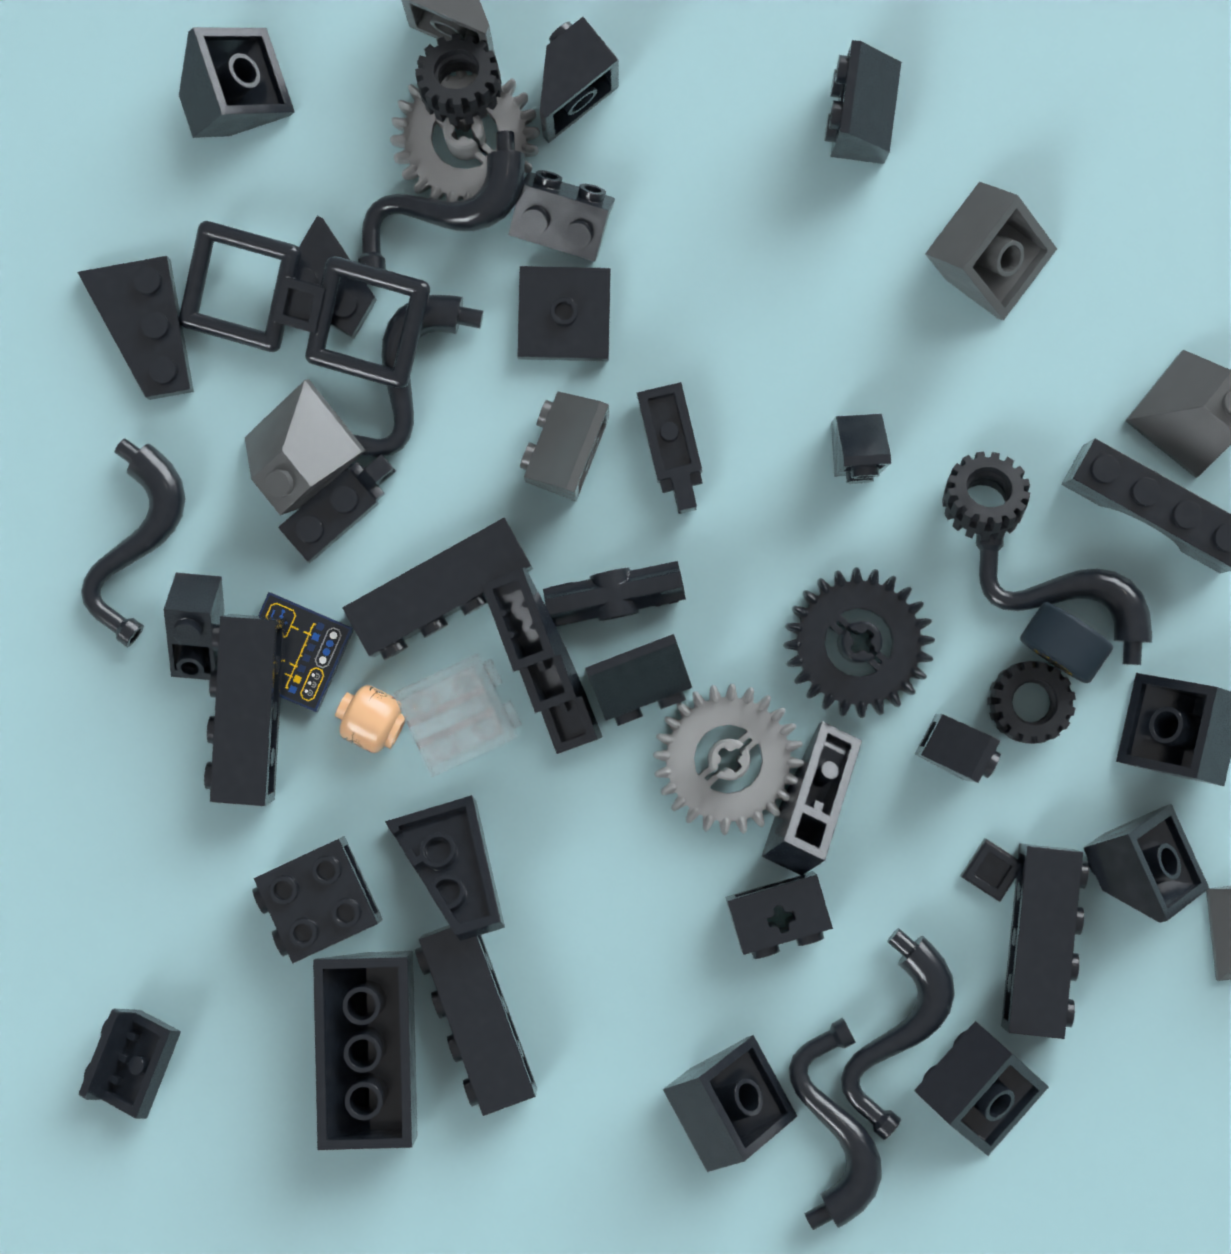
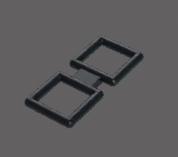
[179,221,430,389]

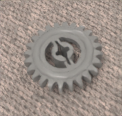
[390,70,540,202]
[653,684,804,835]

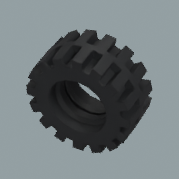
[415,34,502,125]
[942,451,1031,541]
[987,661,1076,744]

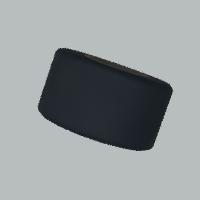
[1020,602,1113,683]

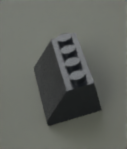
[313,951,418,1150]

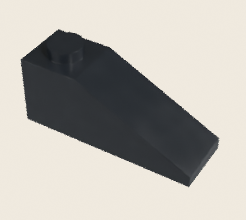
[761,721,862,876]

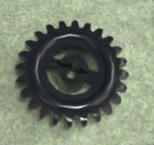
[783,567,935,718]

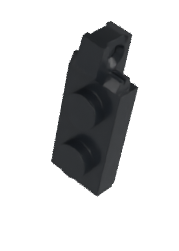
[637,382,703,514]
[278,455,396,563]

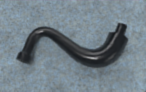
[358,130,525,270]
[353,295,484,457]
[81,438,186,648]
[976,534,1152,665]
[841,928,955,1140]
[789,1018,882,1230]

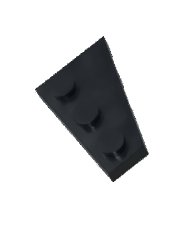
[385,795,505,941]

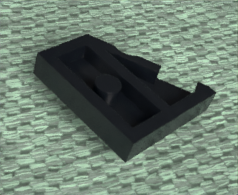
[273,215,377,339]

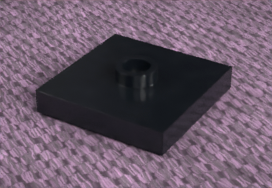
[517,266,611,361]

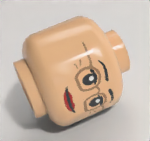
[335,685,407,753]

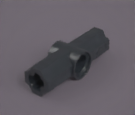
[543,561,686,627]

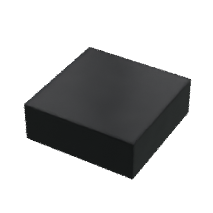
[960,838,1024,902]

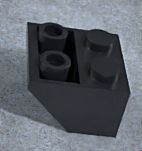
[824,40,902,164]

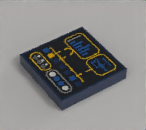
[258,592,354,712]

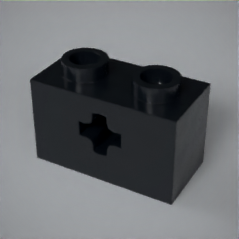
[725,871,833,959]

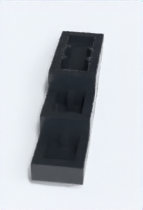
[481,568,603,754]

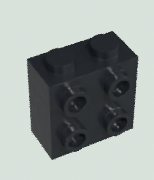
[252,836,383,964]

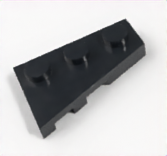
[77,256,194,400]

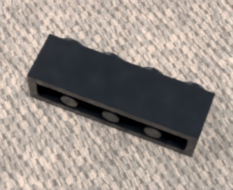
[342,517,533,660]
[204,614,285,806]
[1001,843,1089,1039]
[415,925,537,1116]

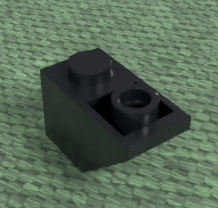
[831,414,891,484]
[163,572,225,680]
[915,714,1001,783]

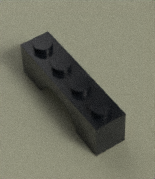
[1061,438,1231,573]

